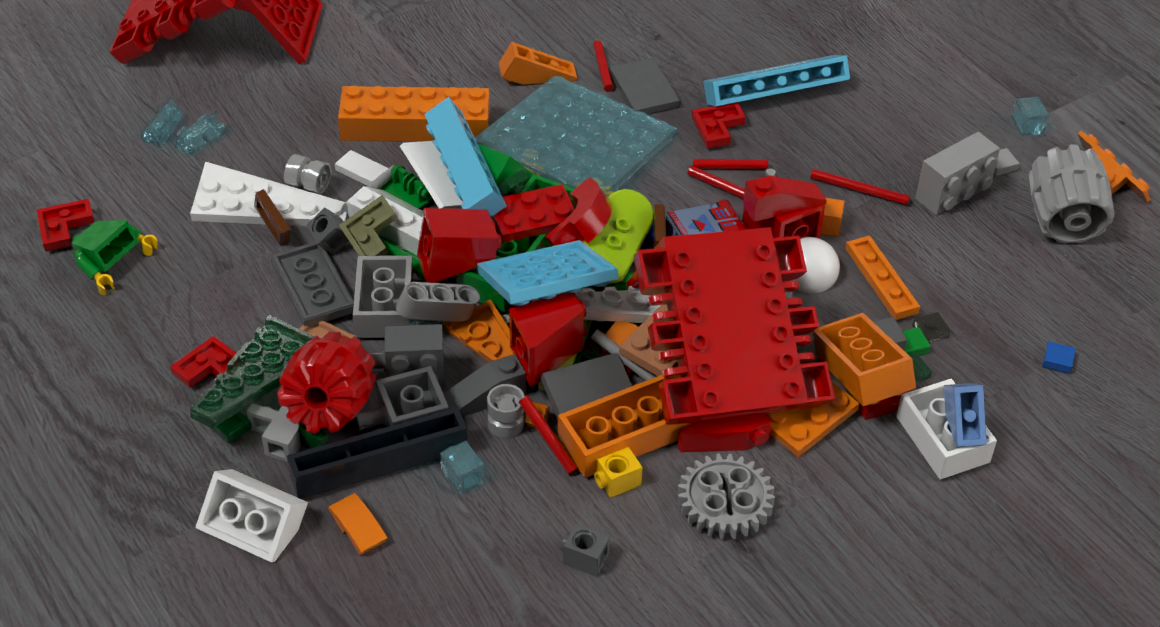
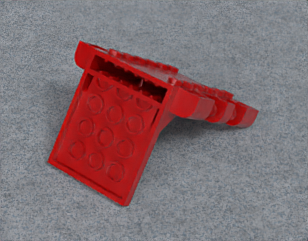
[110,0,323,64]
[626,227,835,425]

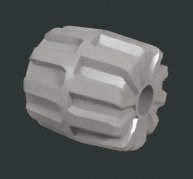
[1029,144,1115,244]

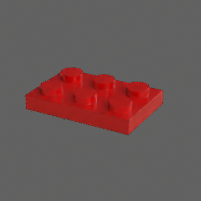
[492,184,575,243]

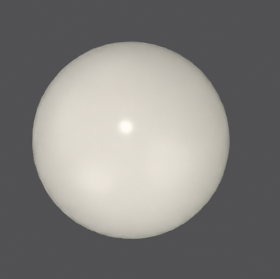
[794,237,840,293]

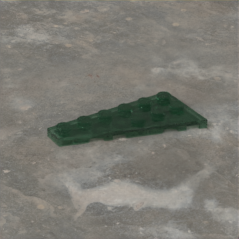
[190,315,315,429]

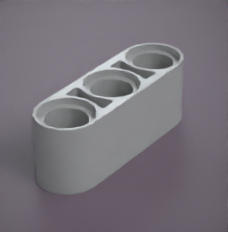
[396,282,480,322]

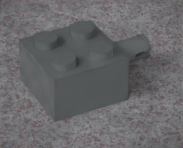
[369,324,445,387]
[355,366,449,431]

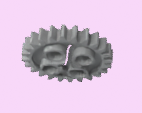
[677,453,775,539]

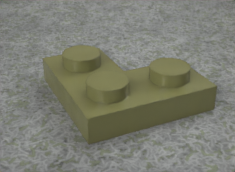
[339,195,398,256]

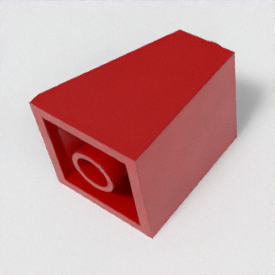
[742,205,825,239]
[417,208,501,283]
[509,292,587,387]

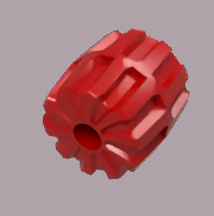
[277,331,376,434]

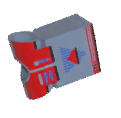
[665,199,747,237]

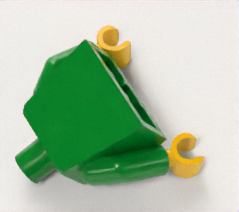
[72,220,158,296]

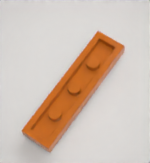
[845,235,920,320]

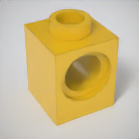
[594,447,643,498]

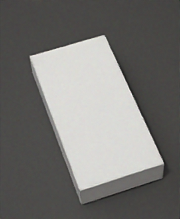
[335,150,388,185]

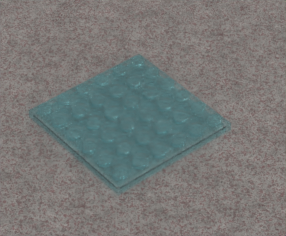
[475,76,677,197]

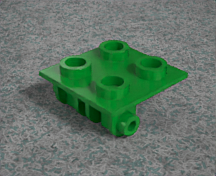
[380,165,434,209]

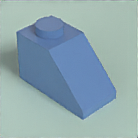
[944,383,987,447]

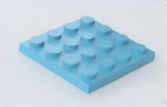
[477,240,619,306]

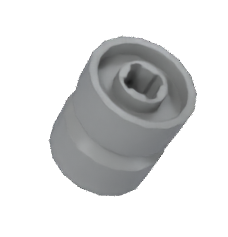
[284,154,331,195]
[487,384,525,438]

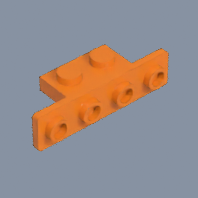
[1077,130,1151,203]

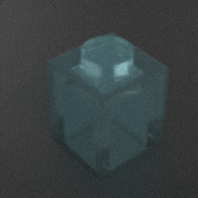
[1011,96,1049,136]
[440,441,485,495]

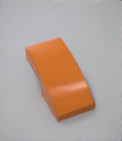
[328,493,387,555]

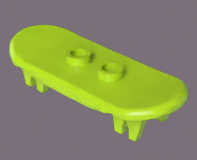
[583,189,654,287]

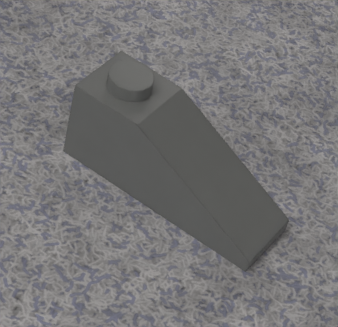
[443,354,526,416]

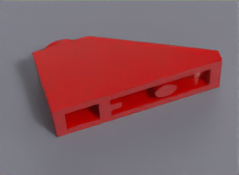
[743,175,827,222]
[678,413,772,452]

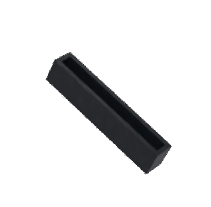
[287,407,468,499]

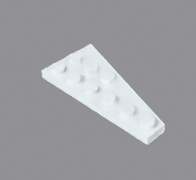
[190,162,349,227]

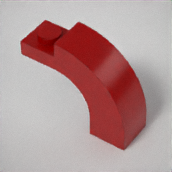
[545,177,612,246]

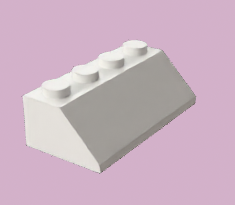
[400,141,464,209]
[347,186,424,255]

